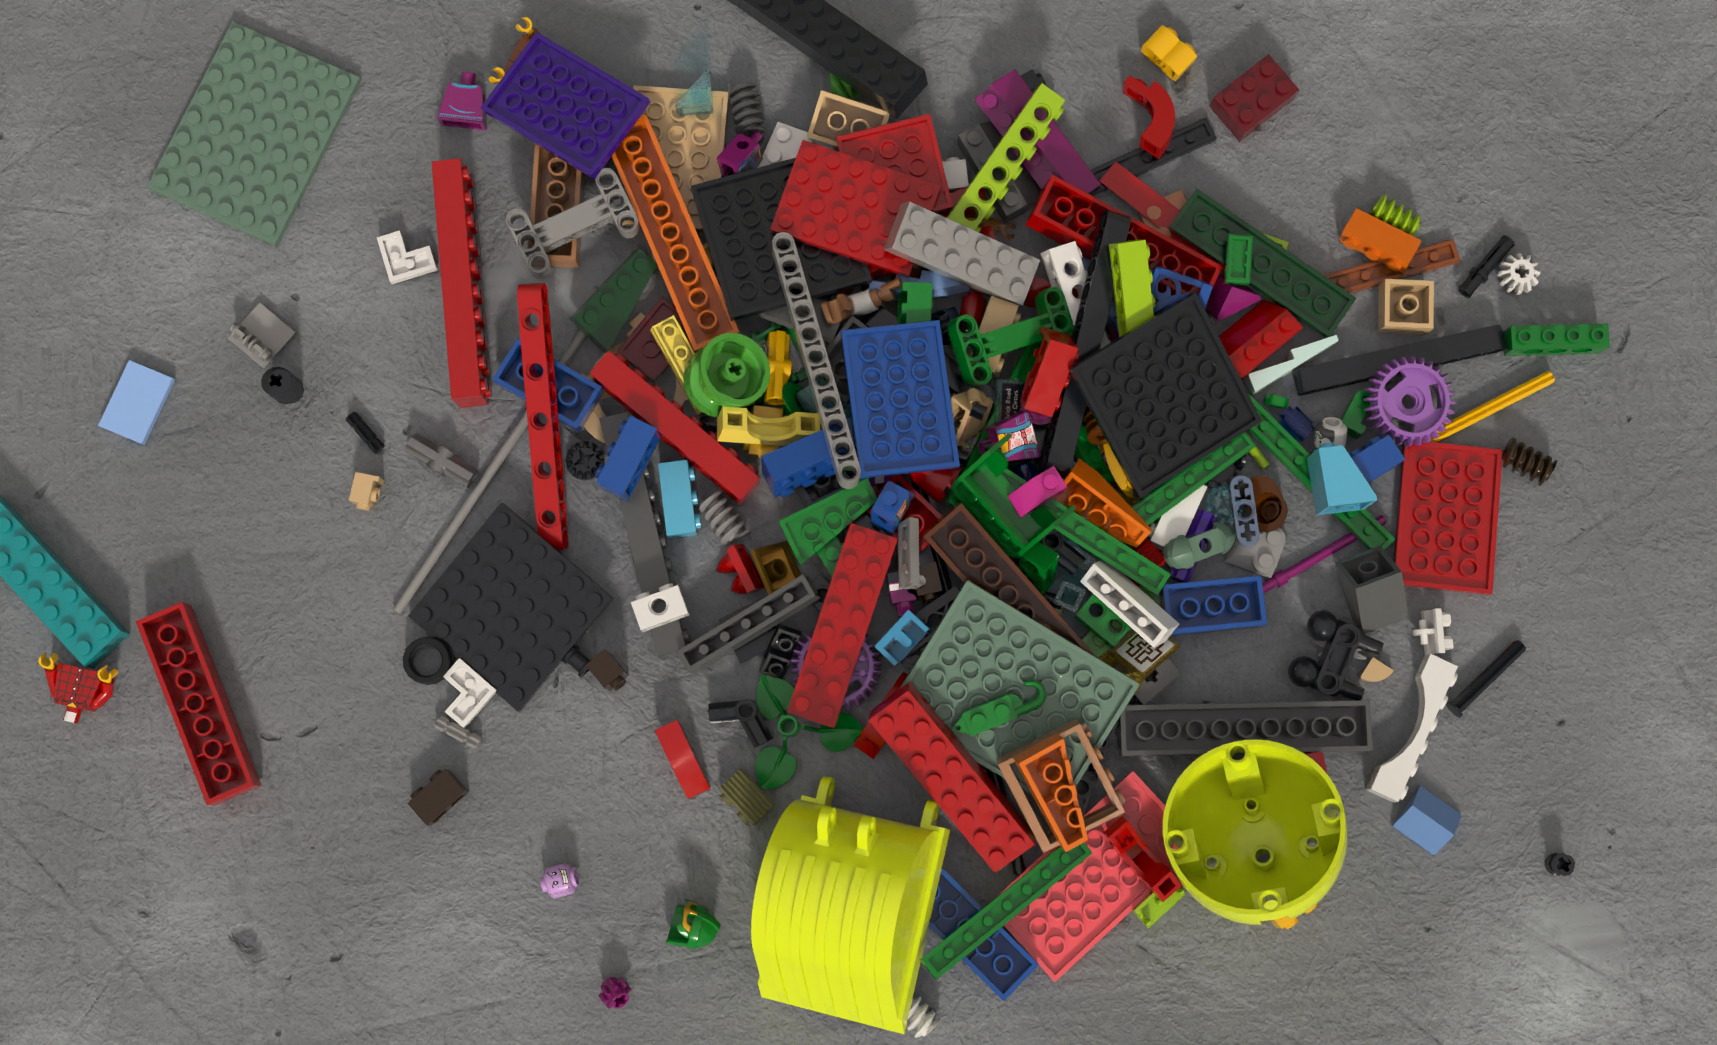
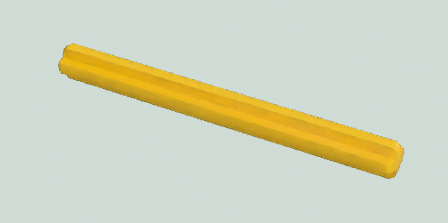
[1430,371,1555,442]

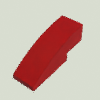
[654,720,710,799]

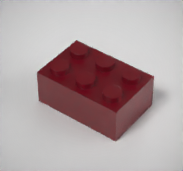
[1209,54,1299,142]

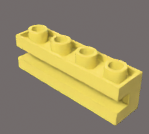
[650,315,702,415]

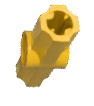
[764,330,792,406]

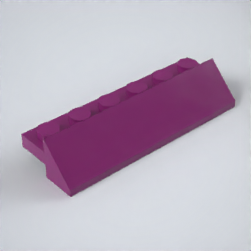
[975,69,1101,194]

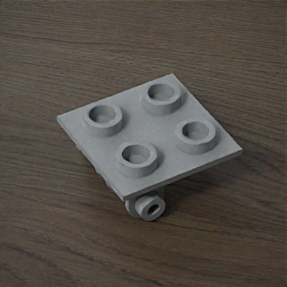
[228,302,296,369]

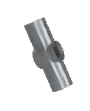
[405,433,479,488]

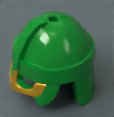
[666,899,721,950]

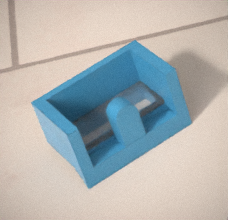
[874,610,931,666]

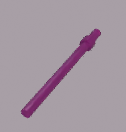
[1262,515,1386,593]

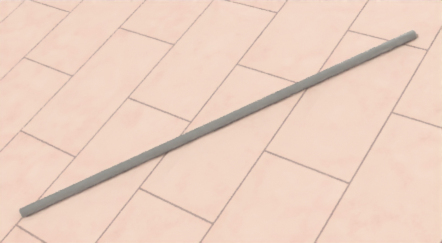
[393,247,638,614]

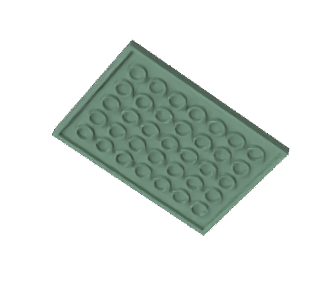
[146,21,362,247]
[899,579,1140,795]

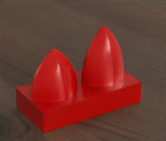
[716,544,765,594]

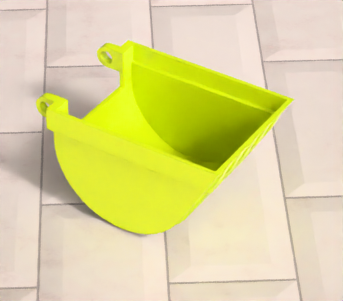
[751,776,950,1034]

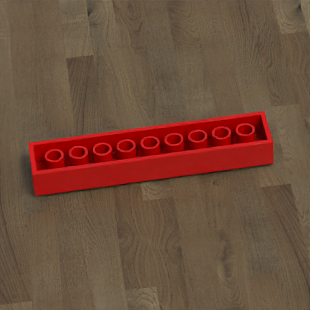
[431,158,492,408]

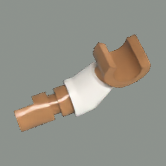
[821,277,903,324]

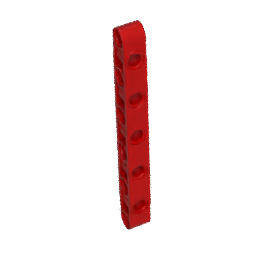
[517,283,568,550]

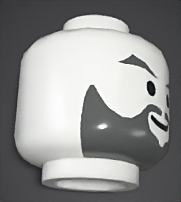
[1314,417,1347,449]

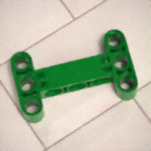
[947,287,1074,387]

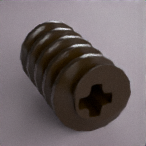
[1502,437,1557,486]

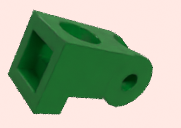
[1340,389,1371,439]

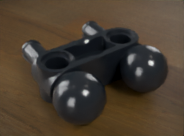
[1288,610,1384,701]

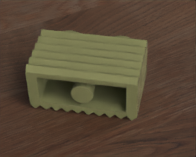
[719,768,775,826]

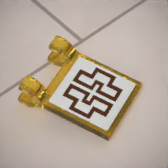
[1098,631,1180,694]

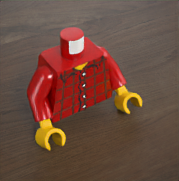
[38,652,118,724]

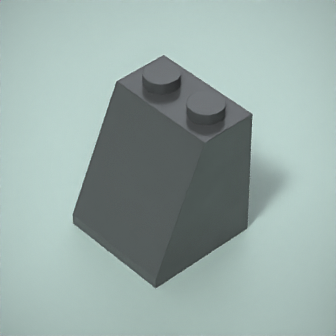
[1335,546,1409,634]

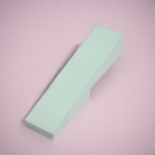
[1244,335,1339,396]

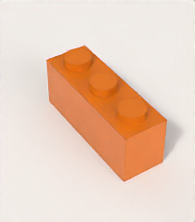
[1339,208,1422,274]

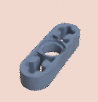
[1230,475,1259,547]

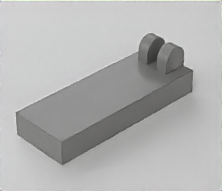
[898,517,926,590]

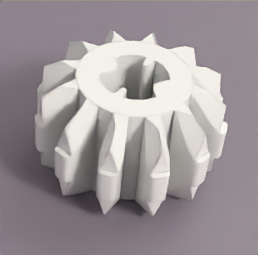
[1497,253,1541,295]

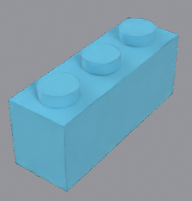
[658,460,701,539]

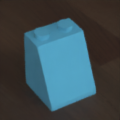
[1307,443,1377,516]

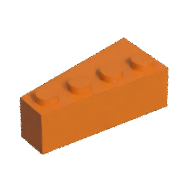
[1013,733,1088,852]

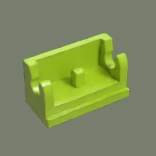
[1132,888,1185,928]

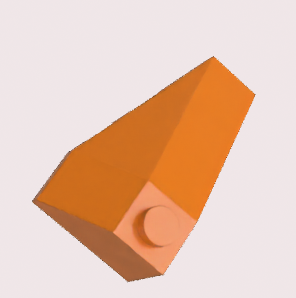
[1054,458,1152,548]

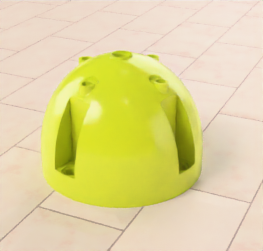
[1163,740,1347,925]

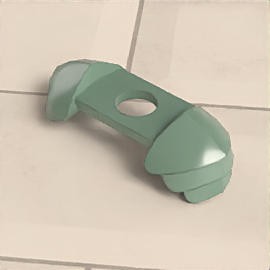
[1164,522,1236,569]

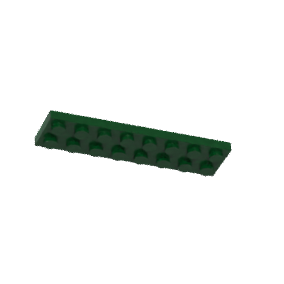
[1168,189,1356,338]

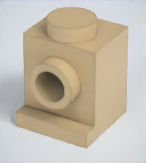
[349,472,384,511]

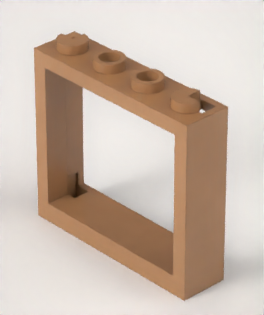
[996,718,1126,853]

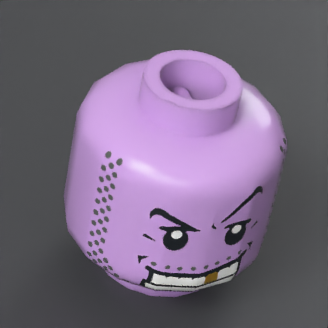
[540,863,579,898]

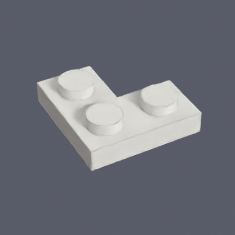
[377,230,438,284]
[443,658,497,728]

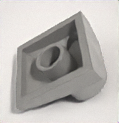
[1223,516,1287,579]

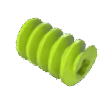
[1369,194,1422,236]

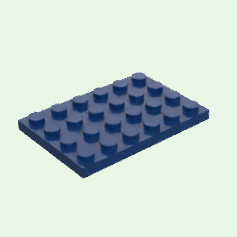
[840,320,960,479]

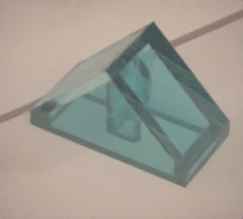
[675,70,714,116]

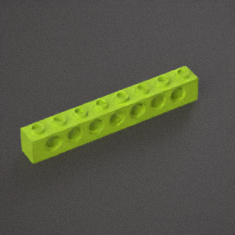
[947,83,1065,232]

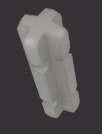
[434,716,482,748]

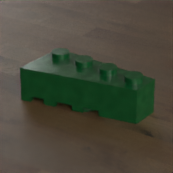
[569,248,657,353]

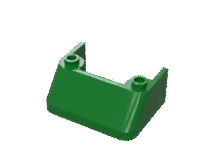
[952,433,1076,558]

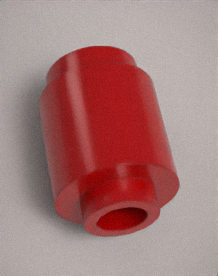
[960,292,986,329]

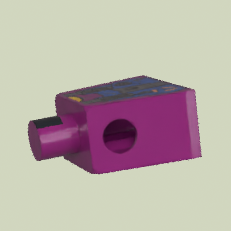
[717,131,765,177]

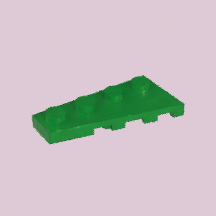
[778,478,878,566]

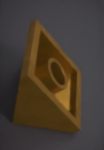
[750,541,801,595]

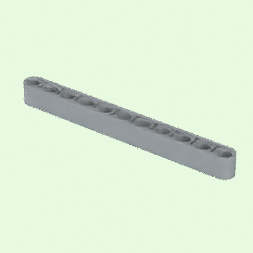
[772,232,861,489]

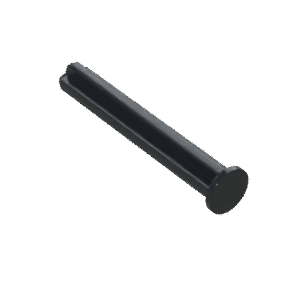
[1446,640,1526,718]

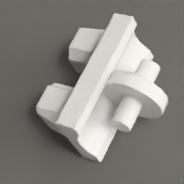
[1412,608,1453,655]

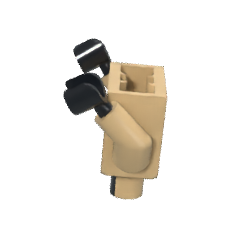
[951,388,994,466]

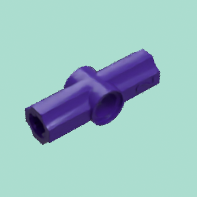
[1170,509,1217,583]

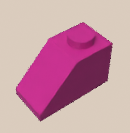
[1007,466,1067,518]

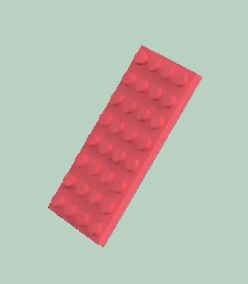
[993,771,1179,982]

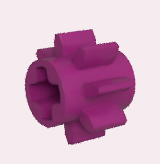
[598,977,632,1009]

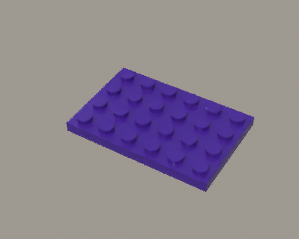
[480,32,651,179]

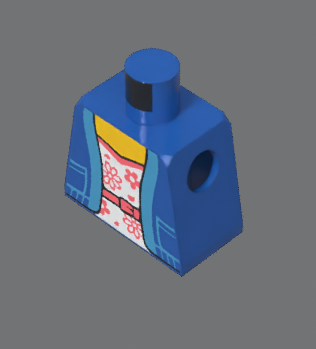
[871,480,915,536]

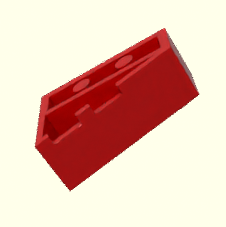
[1020,326,1079,417]

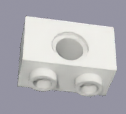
[631,583,690,632]

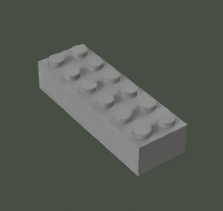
[883,202,1040,306]

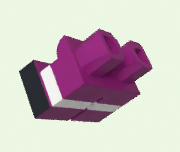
[886,572,917,618]

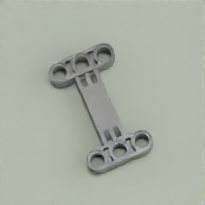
[506,168,640,279]

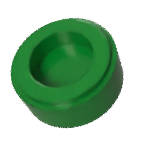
[1263,394,1289,409]

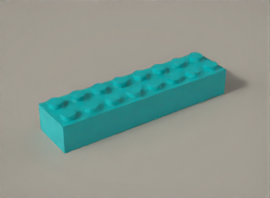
[0,495,130,668]

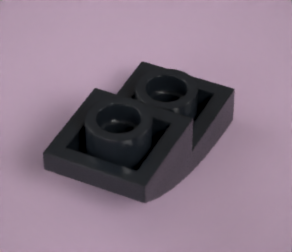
[759,624,802,679]

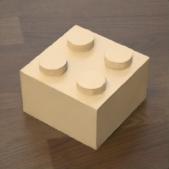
[1378,279,1434,335]

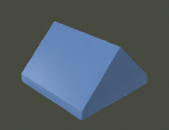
[1392,785,1461,855]

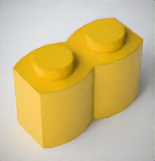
[1140,25,1197,82]

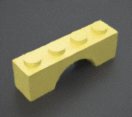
[717,406,820,446]

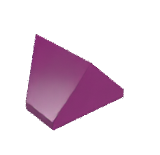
[1207,273,1261,321]

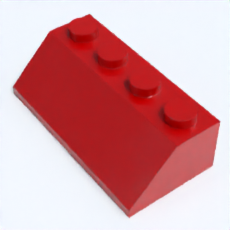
[1219,300,1303,380]

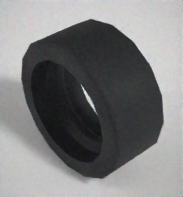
[403,637,452,685]

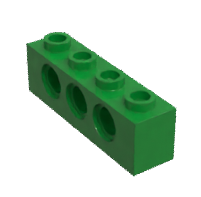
[1503,323,1610,356]

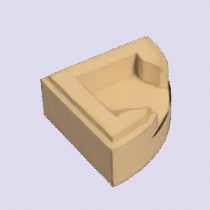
[1358,657,1394,682]

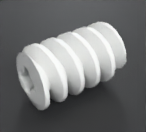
[907,990,942,1038]

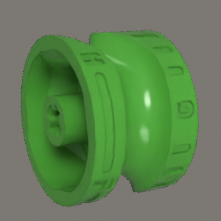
[683,333,770,417]

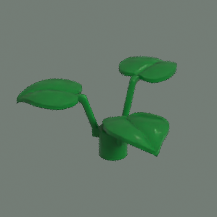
[755,674,863,789]

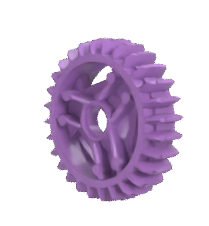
[1363,356,1457,447]
[791,627,882,712]

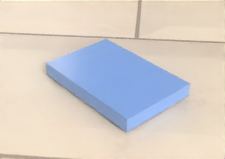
[98,360,175,446]

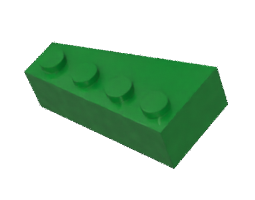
[897,282,933,325]

